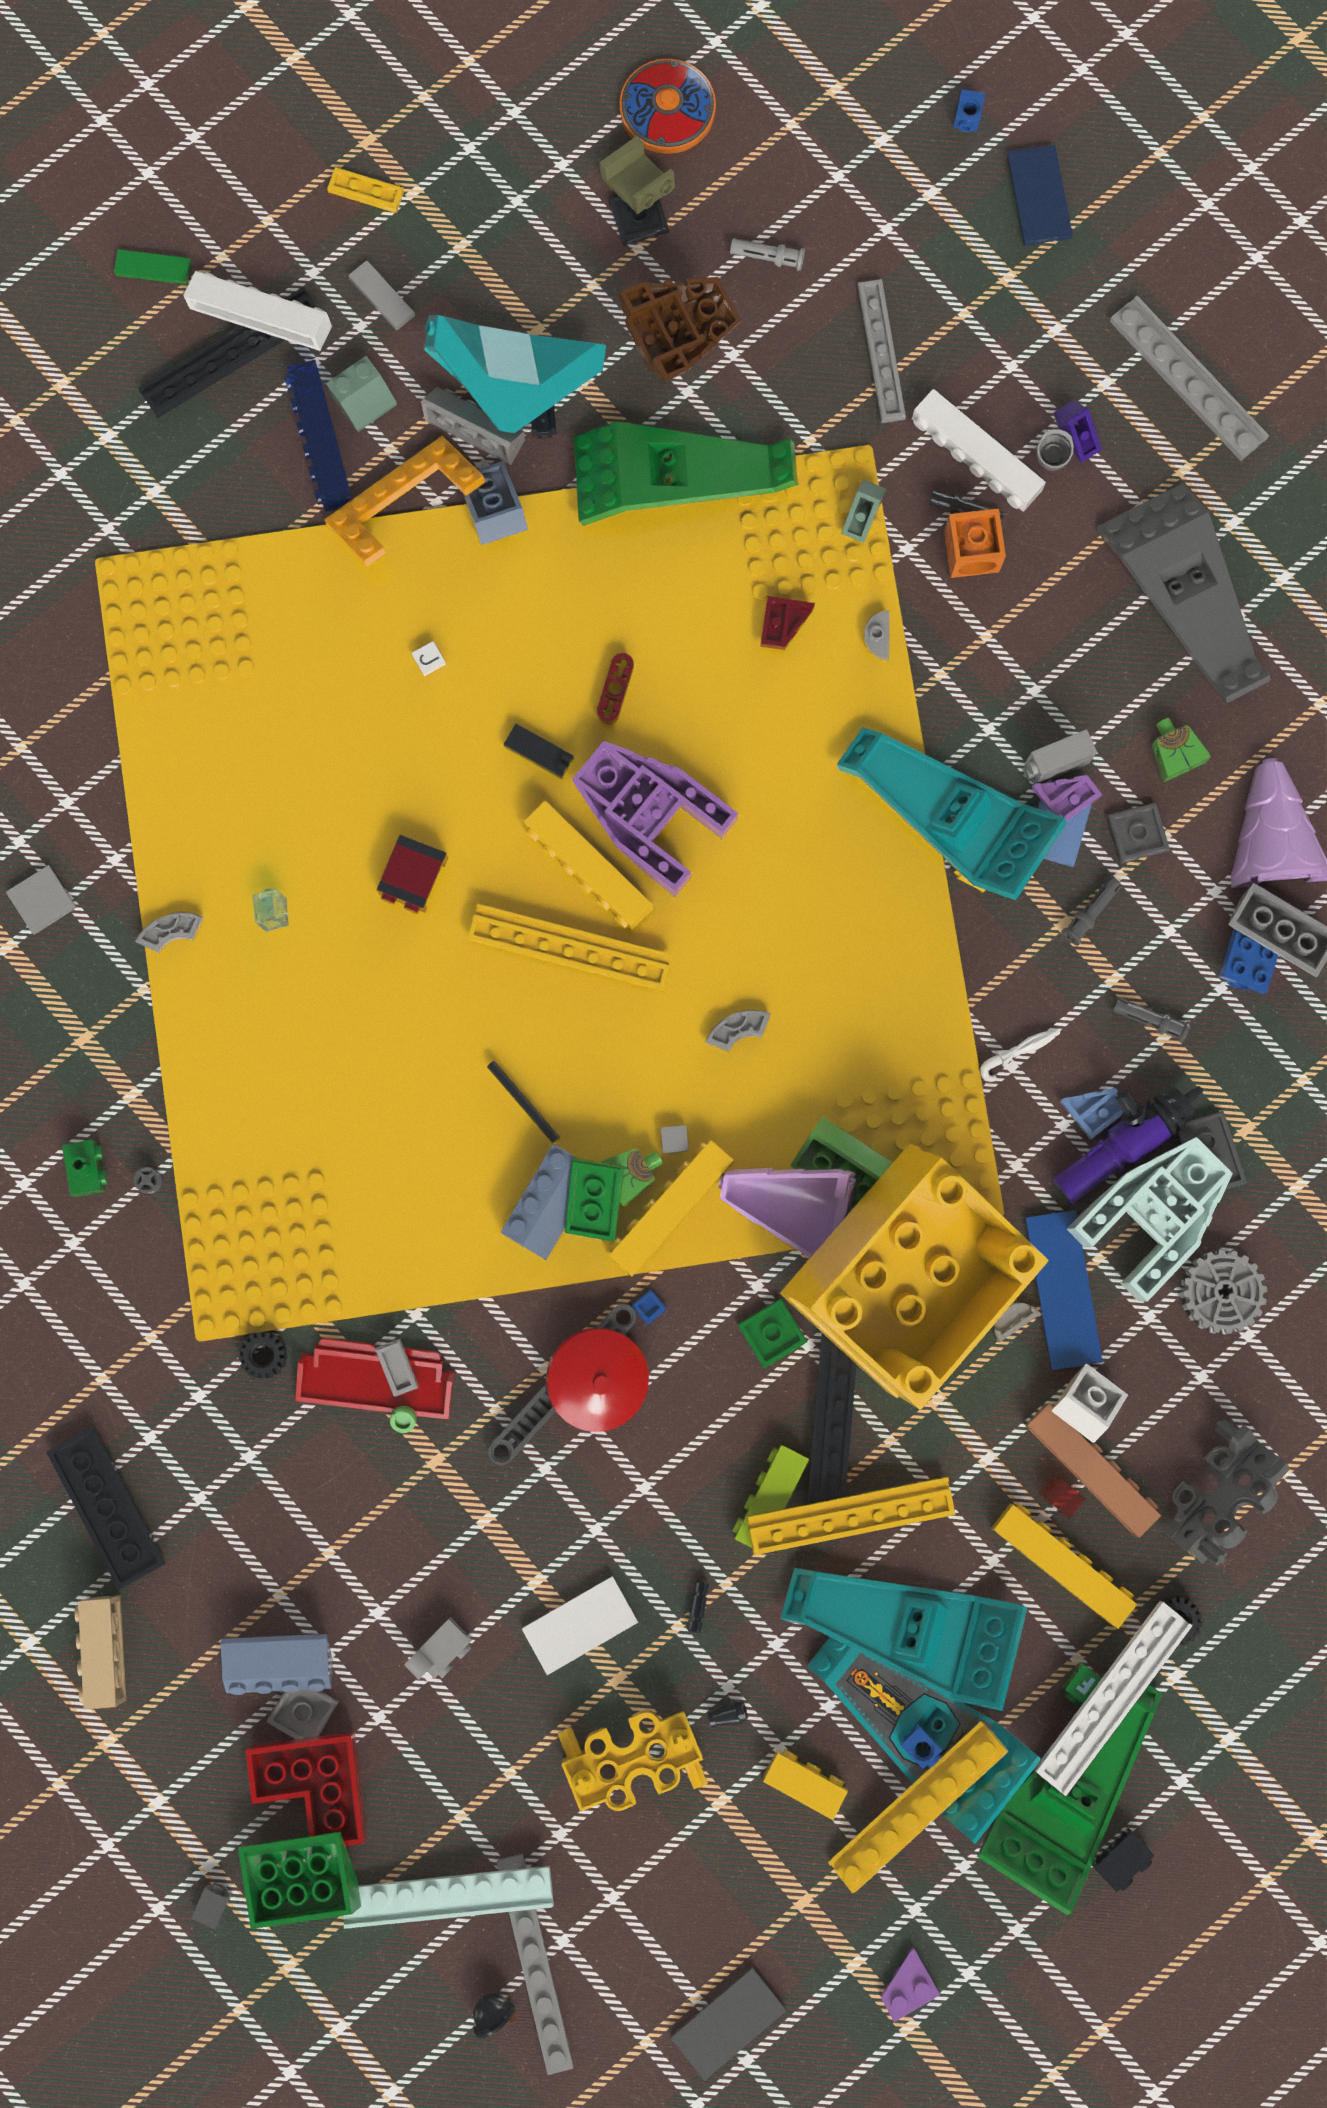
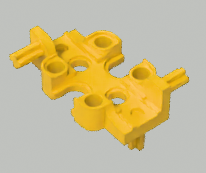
[557,1710,708,1812]

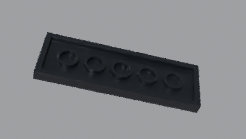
[46,1426,167,1590]

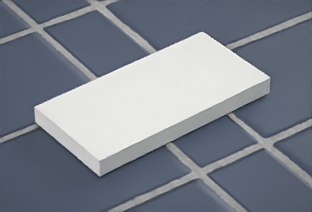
[522,1576,638,1675]

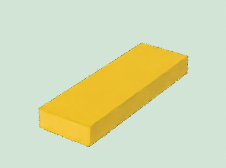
[327,167,404,213]

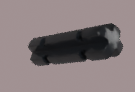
[687,1580,709,1633]

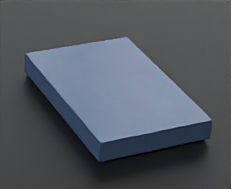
[1038,781,1092,867]

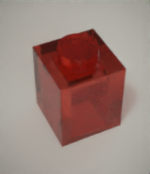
[1042,1478,1086,1519]

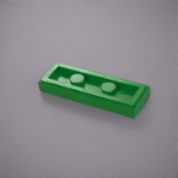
[114,249,191,285]

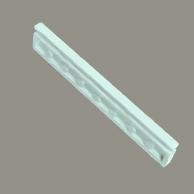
[344,1866,554,1929]

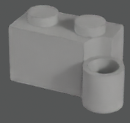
[404,1617,472,1680]

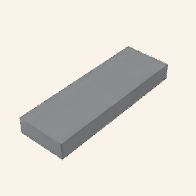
[348,260,415,331]

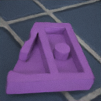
[1032,775,1102,822]
[880,1947,940,2022]

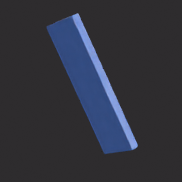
[1025,1210,1103,1370]

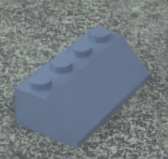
[500,1144,577,1260]
[221,1634,333,1695]

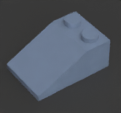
[463,461,528,545]

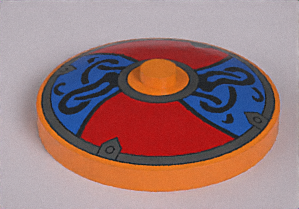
[620,59,716,154]

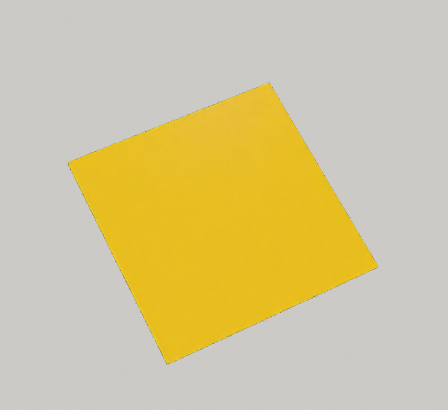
[95,445,1004,1341]

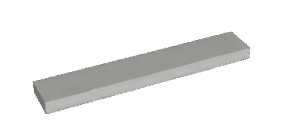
[857,279,906,423]

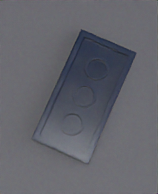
[1007,145,1073,246]

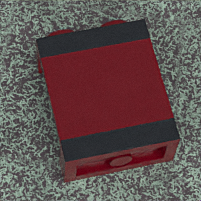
[376,835,448,914]

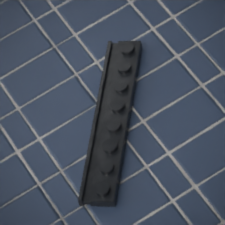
[138,286,318,418]
[806,1332,857,1504]

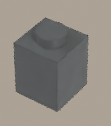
[191,1883,233,1929]

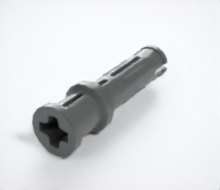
[1061,876,1122,946]
[1113,997,1191,1043]

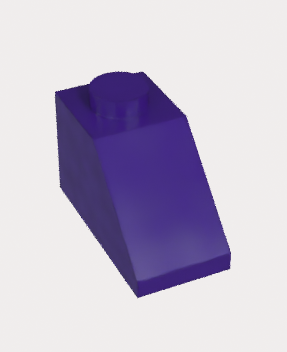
[1053,400,1102,462]

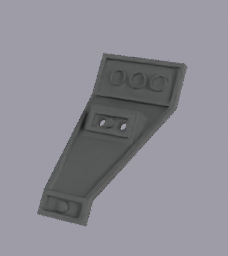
[1097,483,1270,703]

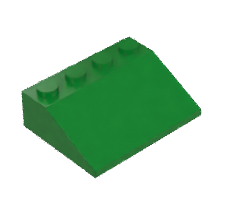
[238,1832,362,1929]

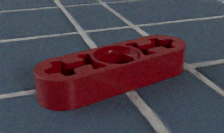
[597,653,634,724]

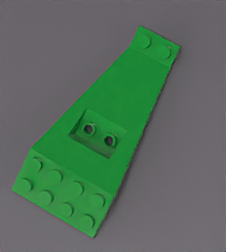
[574,421,798,526]
[977,1685,1163,1915]

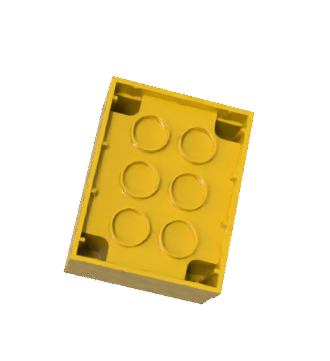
[780,1144,1049,1410]

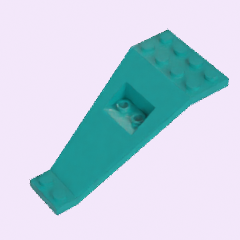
[836,727,1067,900]
[781,1568,1027,1711]

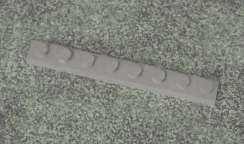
[497,1853,574,2075]

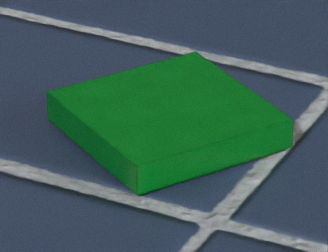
[737,1298,808,1369]

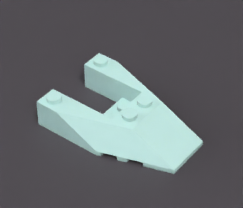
[1067,1137,1233,1302]

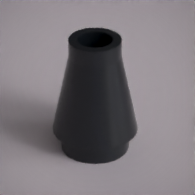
[708,1699,748,1727]

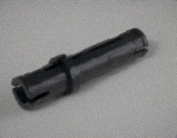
[929,490,1004,522]

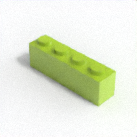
[732,1445,809,1548]

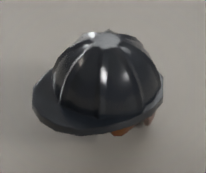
[473,1994,517,2038]

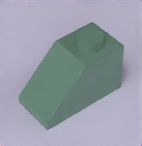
[841,480,886,543]

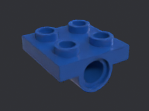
[1219,929,1278,994]

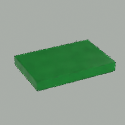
[565,1157,624,1242]

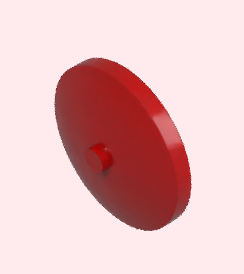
[546,1328,649,1432]

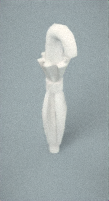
[980,1029,1060,1082]

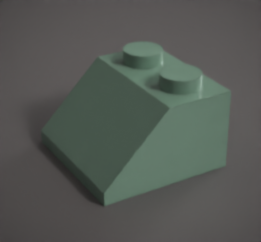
[326,356,397,432]

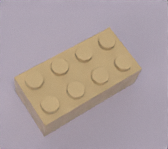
[75,1595,126,1710]

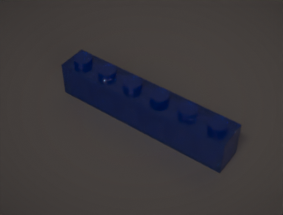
[285,360,352,512]

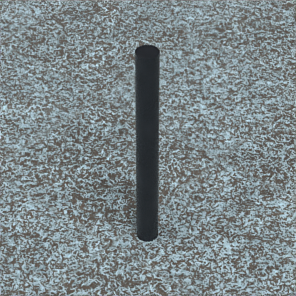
[487,1061,560,1144]

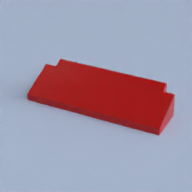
[295,1338,455,1420]

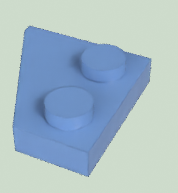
[1060,1088,1123,1140]

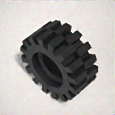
[238,1332,287,1379]
[1163,1596,1203,1645]

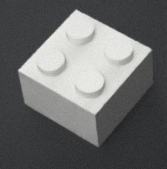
[1052,1363,1128,1443]

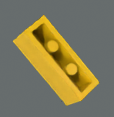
[762,1749,848,1820]

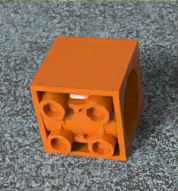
[944,508,1006,578]

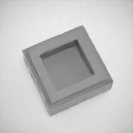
[661,1125,689,1154]

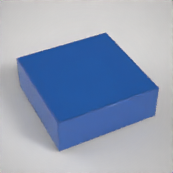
[631,1289,667,1325]

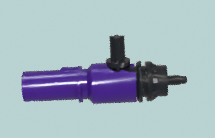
[1052,1086,1203,1205]

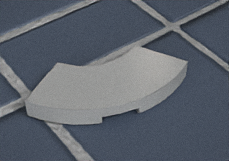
[135,912,204,953]
[705,1010,771,1052]

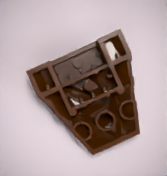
[619,277,741,382]

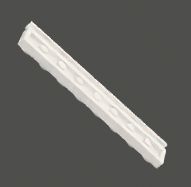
[1034,1601,1192,1796]

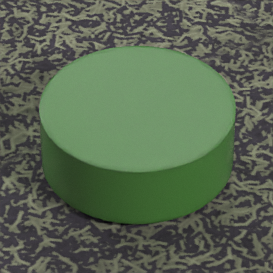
[390,1406,417,1433]

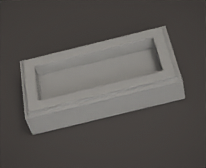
[375,1339,419,1397]

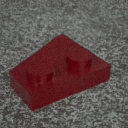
[760,596,815,650]

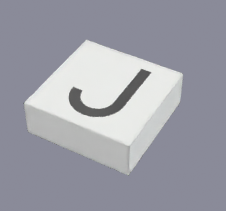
[412,642,446,676]

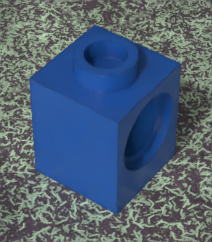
[954,89,985,132]
[900,1723,942,1769]

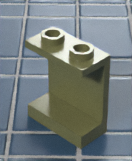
[599,136,675,214]

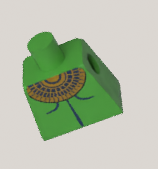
[1152,718,1211,783]
[601,1148,663,1207]

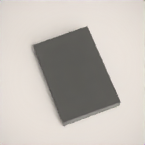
[1176,1111,1247,1190]

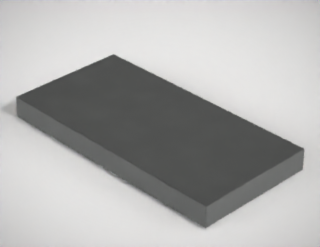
[670,1966,786,2081]

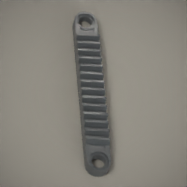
[488,1304,636,1465]

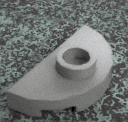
[864,610,889,661]
[994,1303,1041,1343]

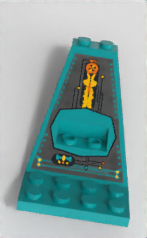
[807,1637,1041,1844]

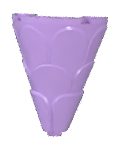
[1231,758,1327,888]
[718,1168,856,1258]

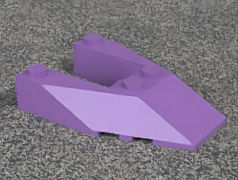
[572,741,738,897]

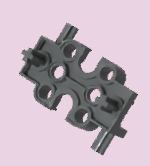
[1164,1419,1290,1566]

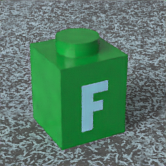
[1061,1662,1102,1706]

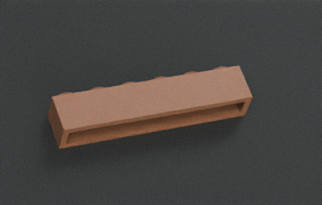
[1024,1403,1161,1538]

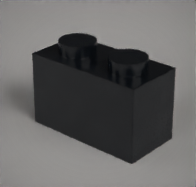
[1092,1828,1155,1893]

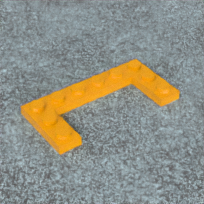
[324,436,485,567]

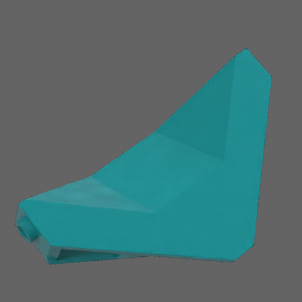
[424,315,606,433]

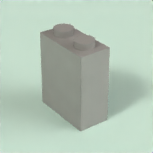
[1023,729,1097,785]

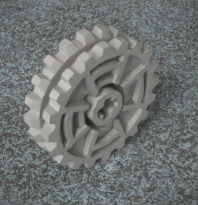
[1179,1250,1267,1335]

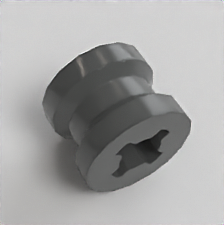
[133,1167,163,1194]

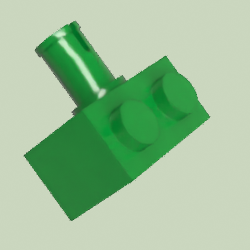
[62,1140,108,1197]

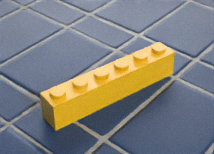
[524,801,653,930]
[609,1140,734,1277]
[991,1504,1137,1629]

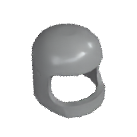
[1036,429,1073,471]

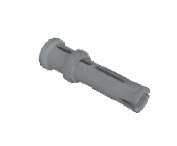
[730,238,805,271]

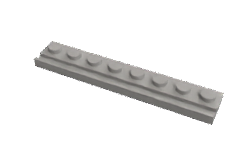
[1110,296,1269,461]

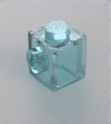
[253,889,289,932]

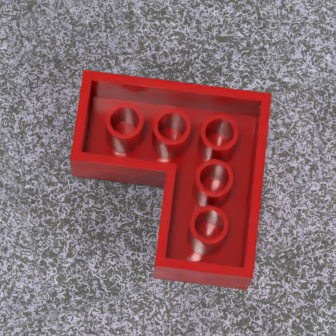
[246,1731,367,1846]

